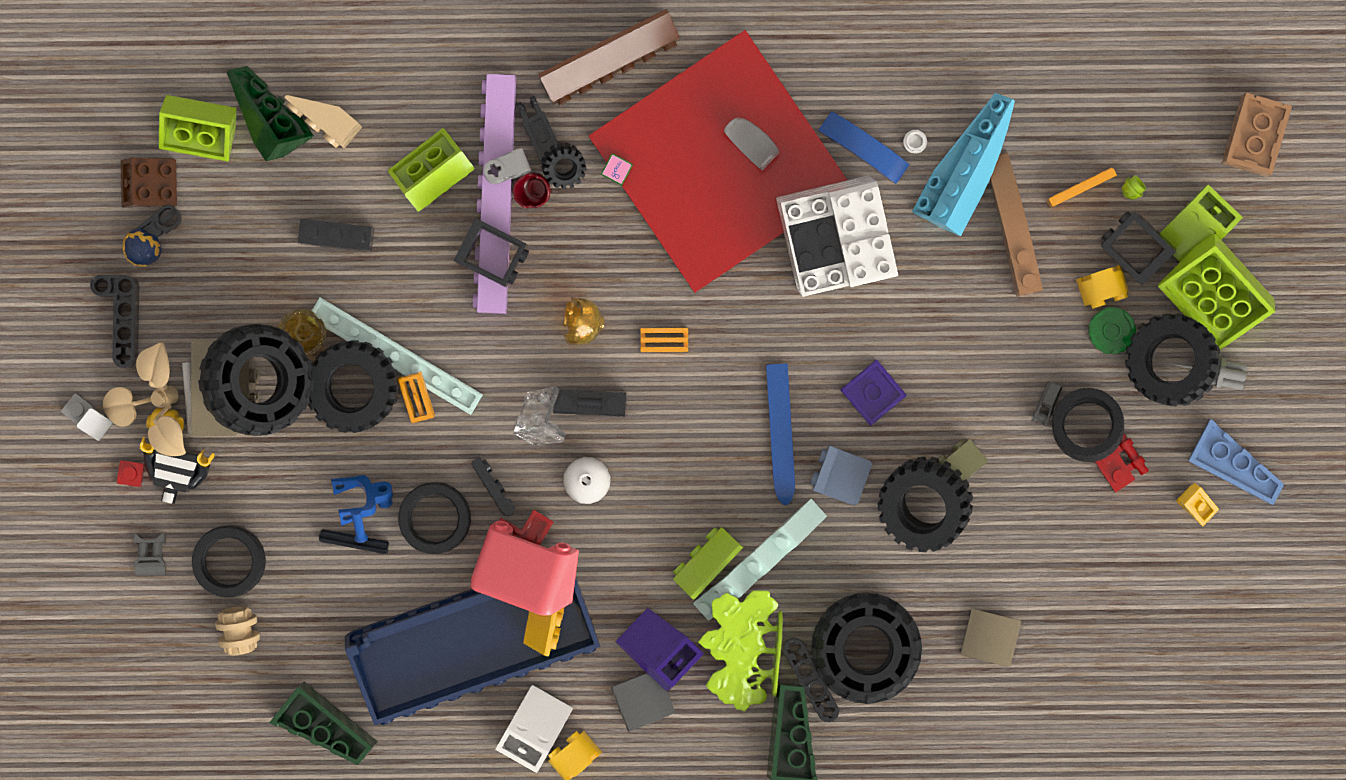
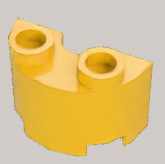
[1076,265,1130,309]
[548,730,602,780]

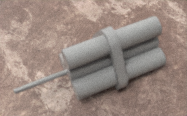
[1175,358,1247,390]

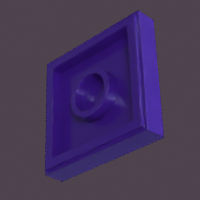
[840,359,907,426]

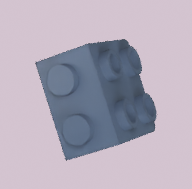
[810,446,872,505]

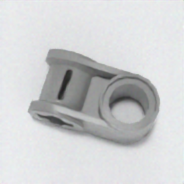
[484,148,531,184]

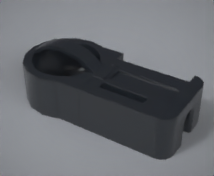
[135,206,181,238]

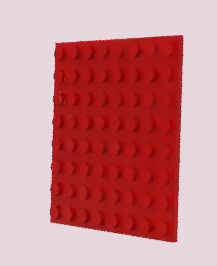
[588,30,847,293]

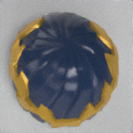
[122,228,162,267]

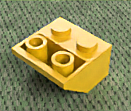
[523,607,565,656]

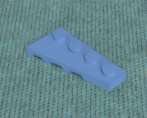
[1187,419,1284,505]

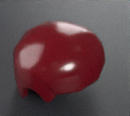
[512,172,551,209]

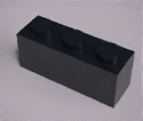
[298,219,374,252]

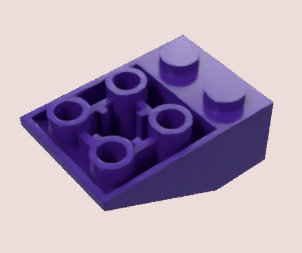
[615,608,704,692]

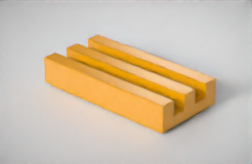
[641,328,688,352]
[397,371,435,424]

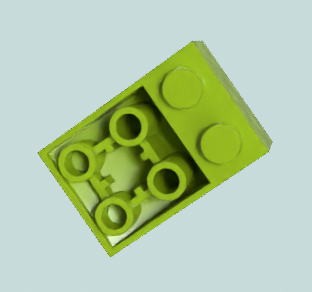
[1160,185,1243,262]

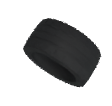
[1052,388,1124,462]
[398,482,471,554]
[192,525,266,598]

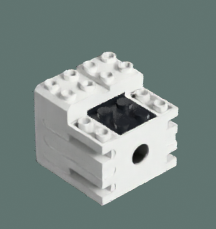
[776,175,898,297]

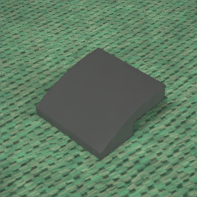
[611,673,676,732]

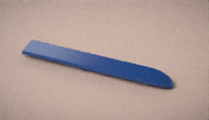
[766,363,795,505]

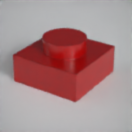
[116,460,145,487]

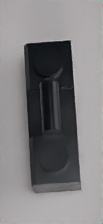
[553,389,626,417]

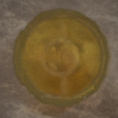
[563,297,605,345]
[277,309,326,356]

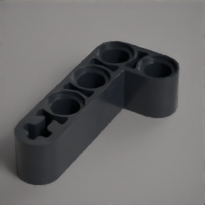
[90,275,140,368]

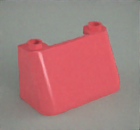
[471,521,579,615]

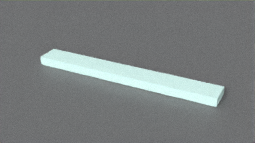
[308,297,483,415]

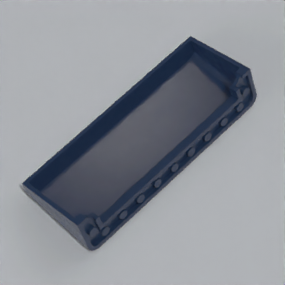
[345,576,600,725]

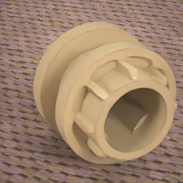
[215,606,260,655]

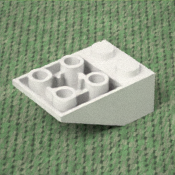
[495,685,573,773]

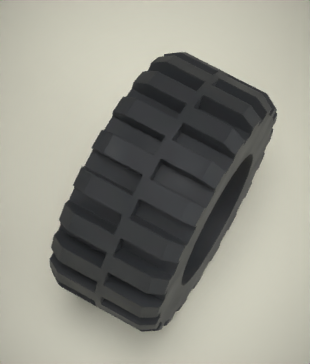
[1125,313,1221,407]
[308,340,399,433]
[877,456,973,553]

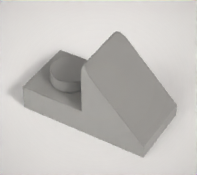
[60,393,113,441]

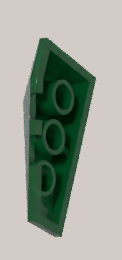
[227,66,314,161]

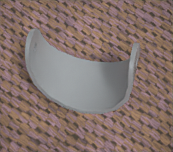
[724,117,779,171]

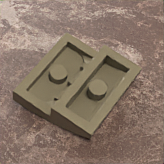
[961,609,1021,667]

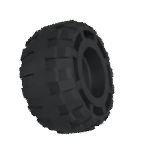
[198,324,314,436]
[811,593,922,704]

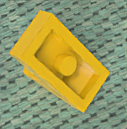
[1176,482,1219,526]

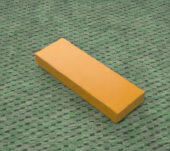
[1046,167,1117,208]

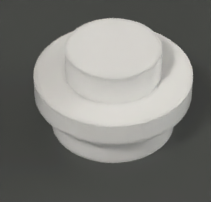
[903,130,927,154]

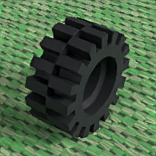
[541,143,586,189]

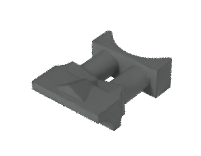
[134,533,166,576]

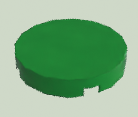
[1088,307,1136,355]

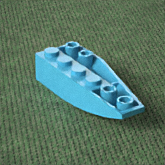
[912,93,1015,236]

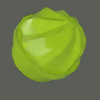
[1122,175,1147,200]

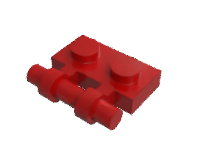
[1094,433,1149,493]

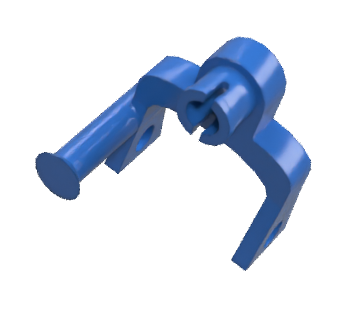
[331,475,393,543]

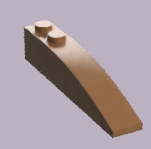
[989,153,1043,297]

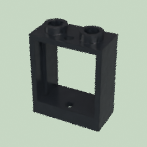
[1101,210,1176,285]
[453,218,529,287]

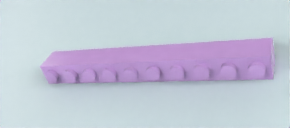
[473,74,517,314]

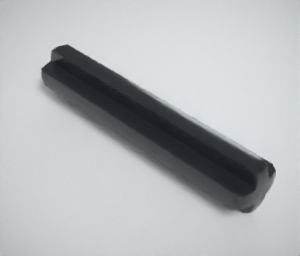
[319,529,389,554]

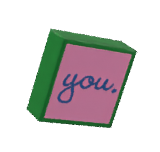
[601,154,633,186]

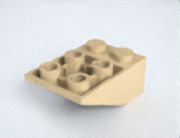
[284,95,362,148]

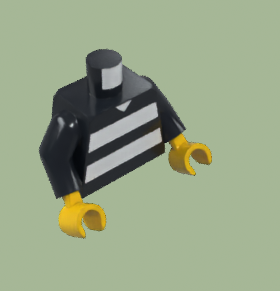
[140,437,215,504]

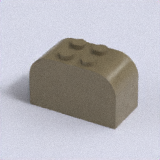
[191,340,260,436]

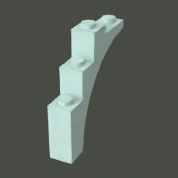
[693,499,827,621]

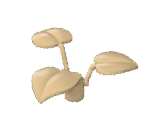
[103,342,186,456]

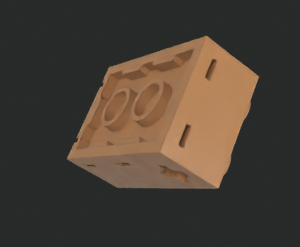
[1221,92,1292,177]

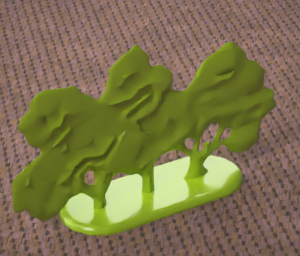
[698,590,783,712]

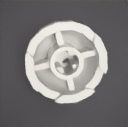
[563,457,611,504]

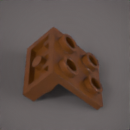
[121,158,177,208]

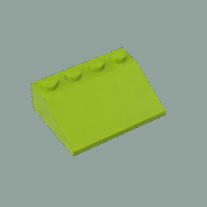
[1158,233,1275,350]

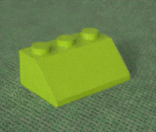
[159,95,237,162]
[387,128,475,212]
[673,526,743,600]

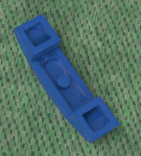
[818,111,910,184]

